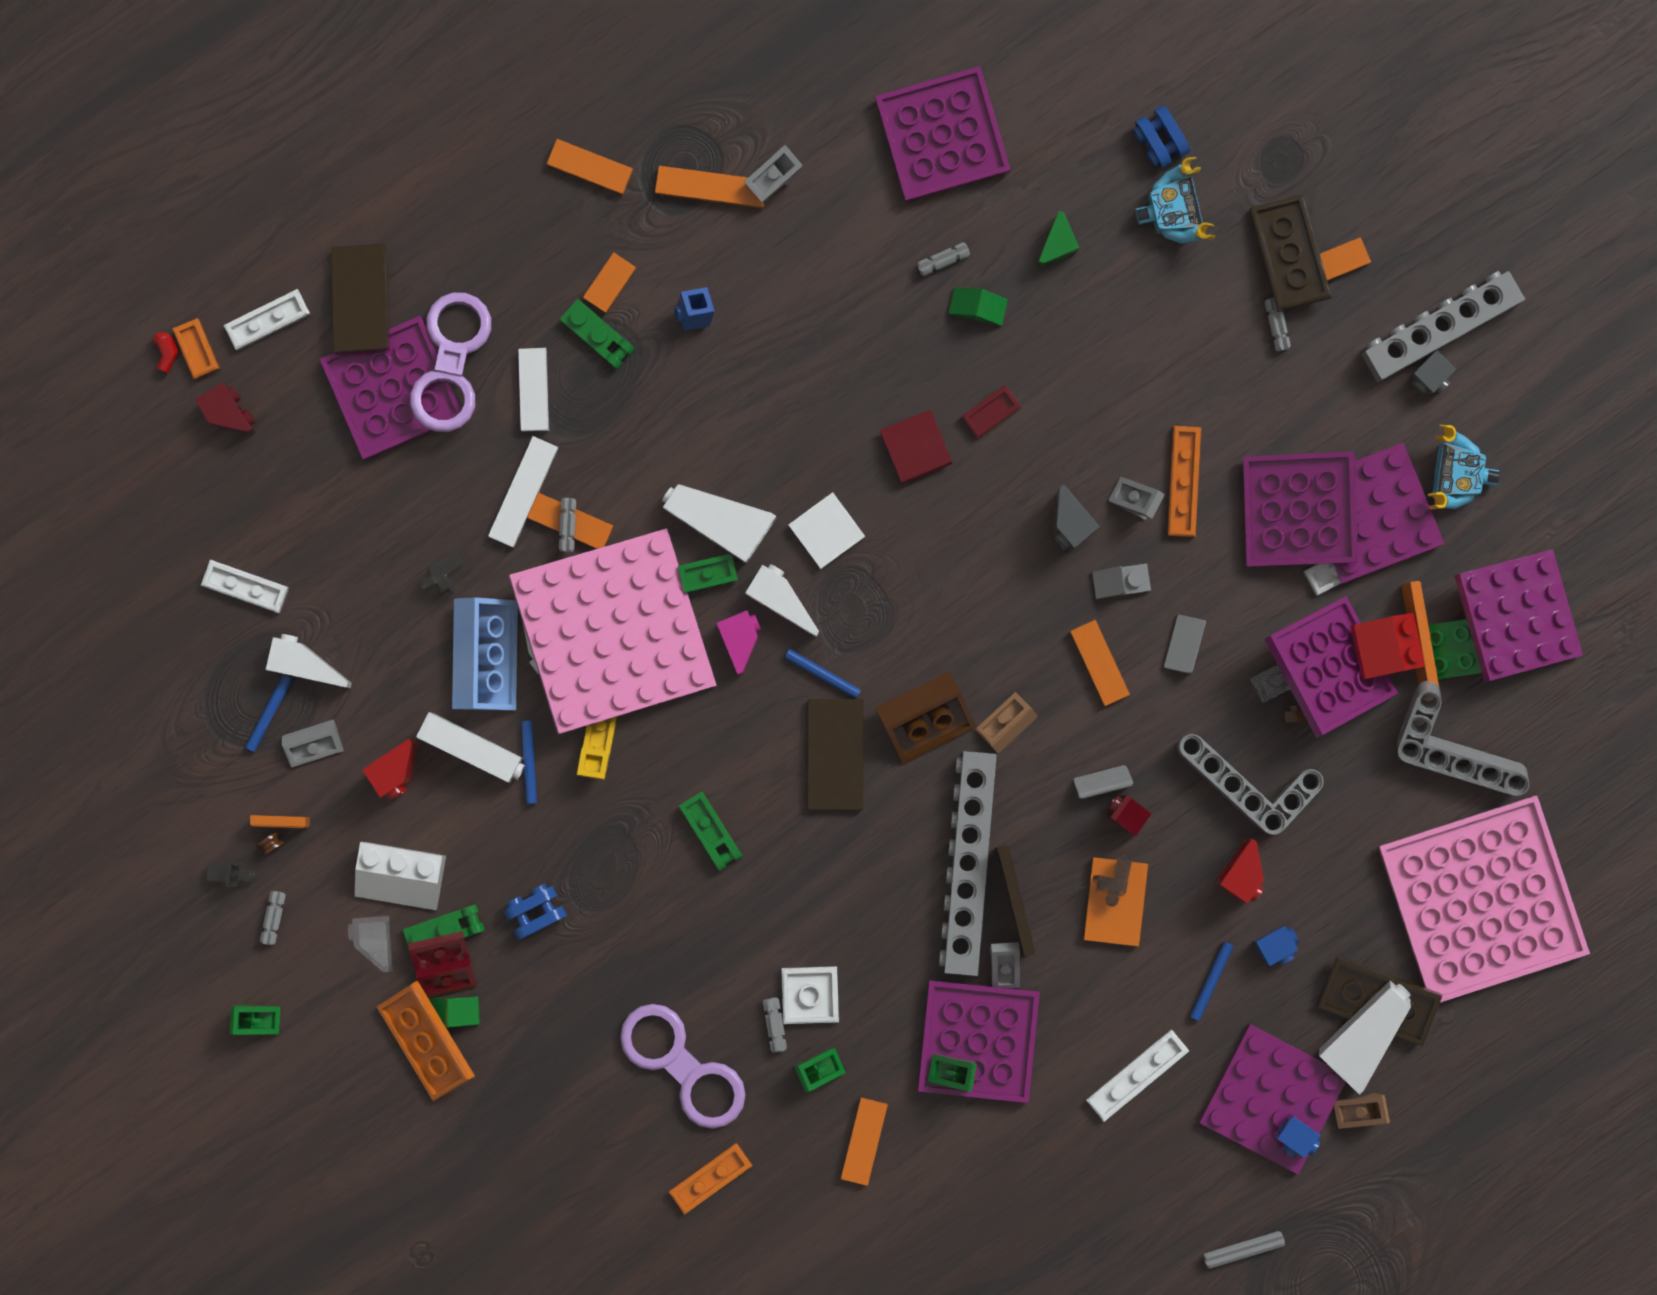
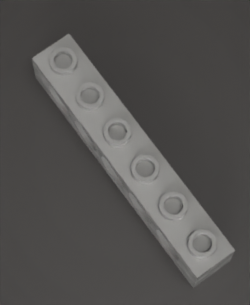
[1361,271,1525,383]

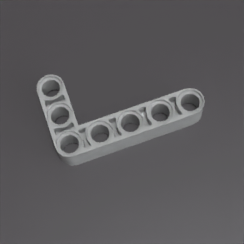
[1397,681,1530,796]
[1177,734,1324,835]

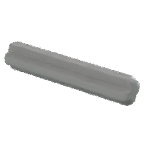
[1204,1231,1285,1269]

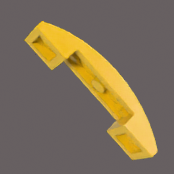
[577,717,617,780]

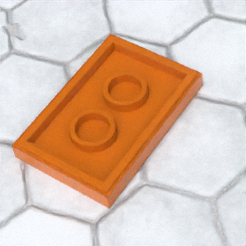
[1083,857,1148,946]

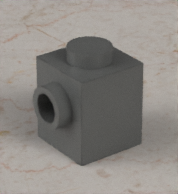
[1410,350,1457,396]

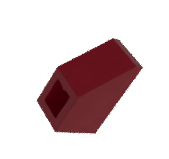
[195,382,256,435]
[1106,794,1151,837]

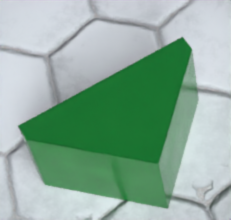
[1037,211,1079,268]
[948,287,1008,326]
[428,996,480,1027]
[230,1004,281,1035]
[795,1048,845,1093]
[928,1054,977,1092]

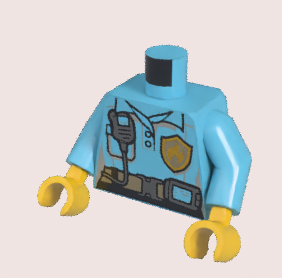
[1135,157,1215,244]
[1428,424,1499,510]

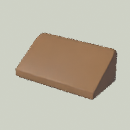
[975,692,1037,753]

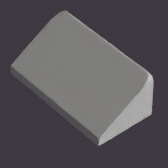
[1164,614,1206,675]
[282,720,344,768]
[1073,765,1133,799]

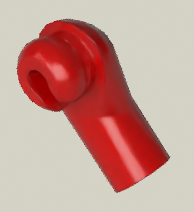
[153,332,178,374]

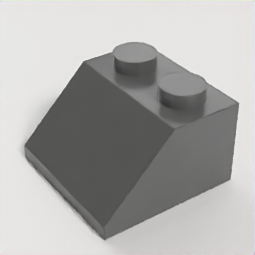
[1053,485,1100,552]

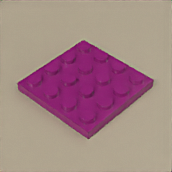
[875,66,1011,202]
[320,316,462,460]
[1332,443,1445,584]
[1243,451,1359,567]
[1454,549,1583,682]
[1264,596,1398,738]
[918,980,1040,1103]
[1199,1024,1346,1175]

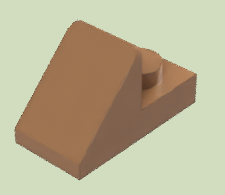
[1334,1093,1390,1129]

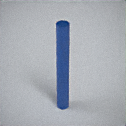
[785,649,861,699]
[245,674,293,752]
[521,721,537,804]
[1190,941,1234,1021]

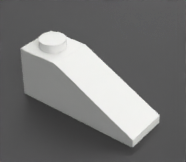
[745,564,819,637]
[266,634,352,688]

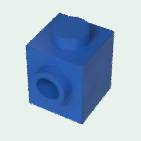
[674,287,715,331]
[1253,925,1299,966]
[1274,1113,1321,1158]

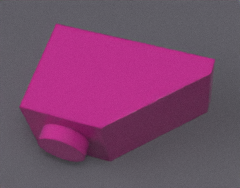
[717,611,761,675]

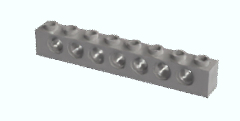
[939,751,997,976]

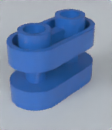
[1133,105,1191,169]
[503,884,567,941]

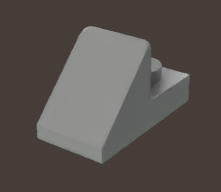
[744,145,803,203]
[1108,477,1165,520]
[1092,563,1151,599]
[990,942,1020,988]

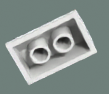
[355,842,446,910]

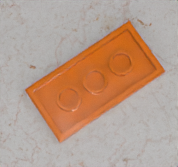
[376,981,475,1101]

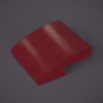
[880,410,953,484]
[409,931,477,997]

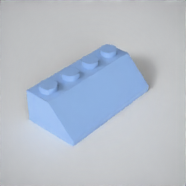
[452,597,518,710]

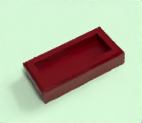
[961,384,1022,439]

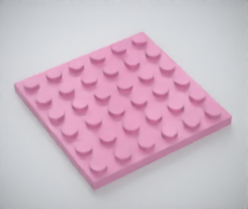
[508,529,716,734]
[1378,795,1590,1002]

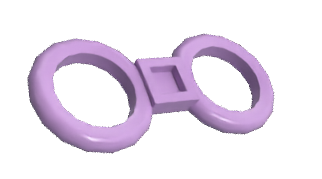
[410,292,491,432]
[620,1004,746,1129]

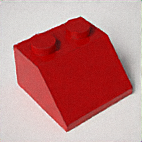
[1350,613,1425,680]
[362,739,419,799]
[1214,838,1264,904]

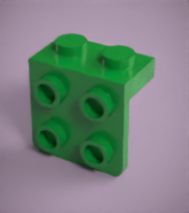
[1428,619,1482,680]

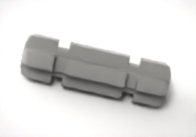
[917,242,970,276]
[1265,298,1291,351]
[559,498,576,552]
[260,891,286,945]
[763,997,787,1052]

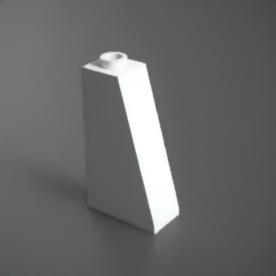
[662,484,777,564]
[416,712,525,783]
[1319,981,1411,1095]

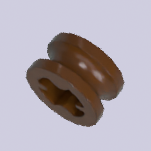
[256,832,285,857]

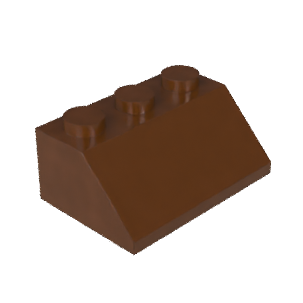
[875,671,976,764]

